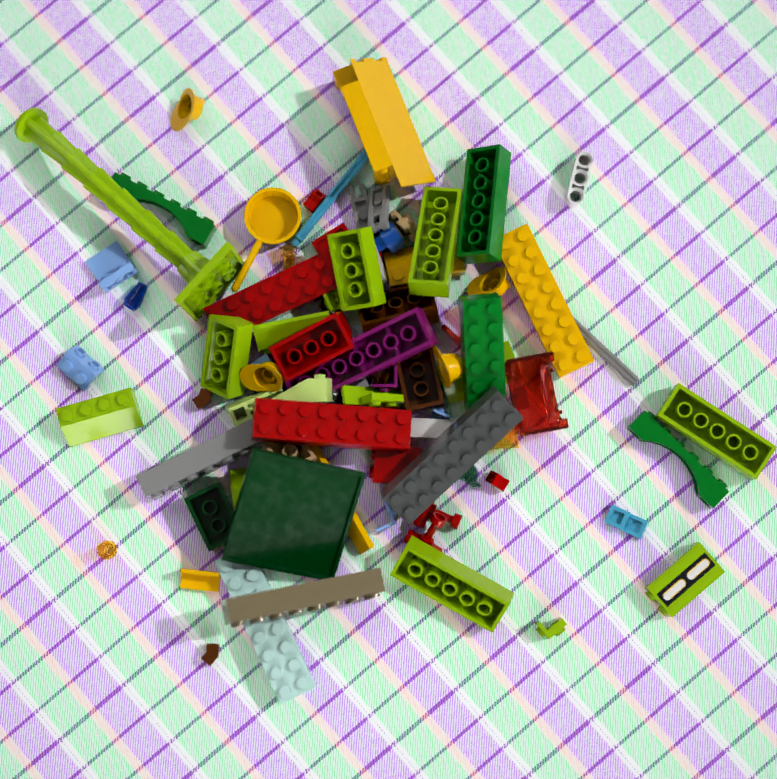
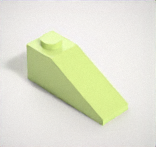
[272,374,332,402]
[225,388,284,427]

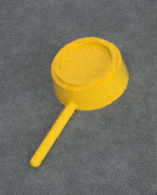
[231,187,301,292]

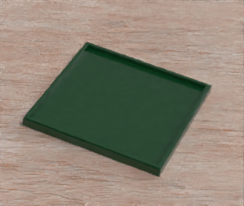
[221,447,366,580]

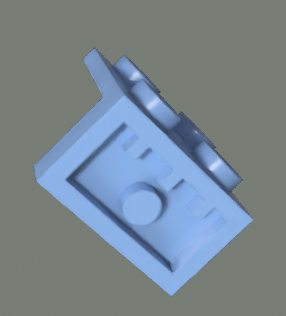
[86,241,138,293]

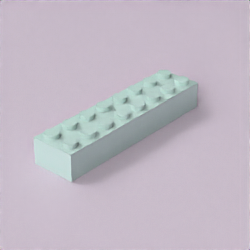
[214,558,317,705]

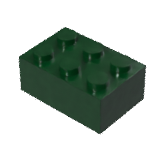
[184,482,234,551]

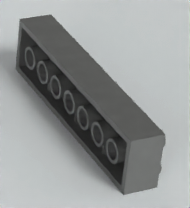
[380,385,524,525]

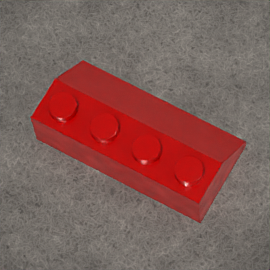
[269,312,355,382]

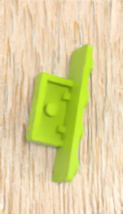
[341,385,405,409]

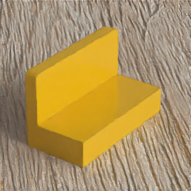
[180,568,221,592]

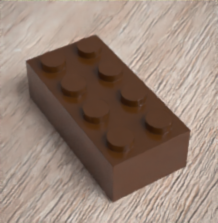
[357,285,440,333]
[396,347,444,413]

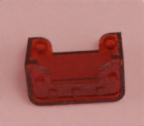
[505,351,569,437]

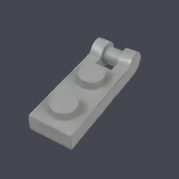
[368,184,390,234]

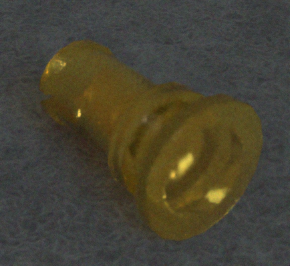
[279,245,298,270]
[97,540,117,560]

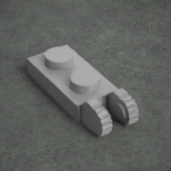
[348,183,377,234]

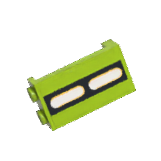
[644,542,725,618]

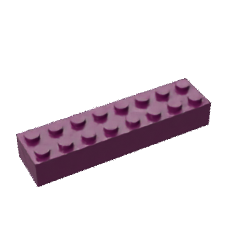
[282,307,439,394]

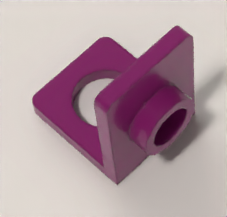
[370,365,398,392]

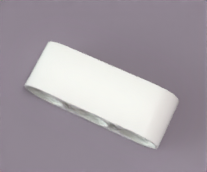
[565,151,593,208]
[410,418,456,439]

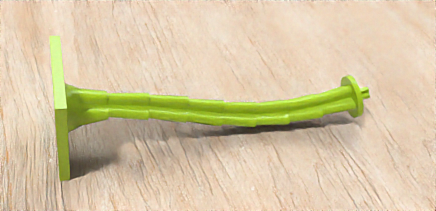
[14,108,244,322]

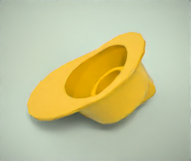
[171,88,205,131]
[467,267,511,296]
[433,346,463,388]
[239,361,283,392]

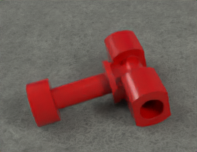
[413,503,462,530]
[403,512,447,552]

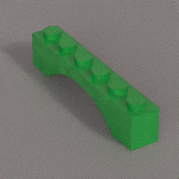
[112,172,217,248]
[627,410,729,509]

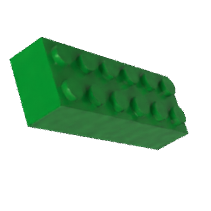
[456,144,511,264]
[458,292,506,411]

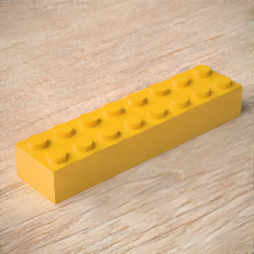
[501,223,594,379]

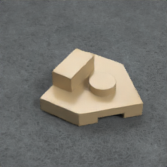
[389,209,418,244]

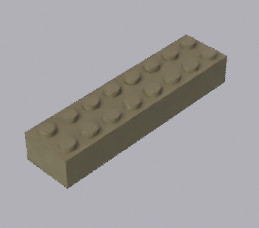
[221,568,385,628]

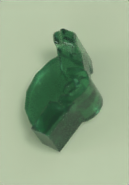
[459,465,481,489]

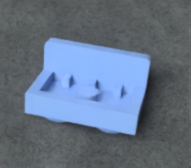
[57,345,104,391]

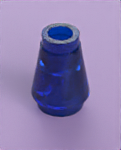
[123,282,148,311]

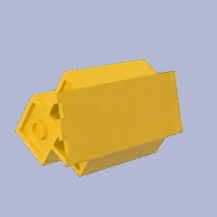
[333,57,436,188]

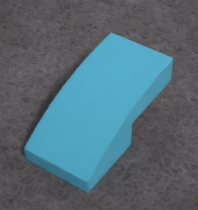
[604,504,649,540]

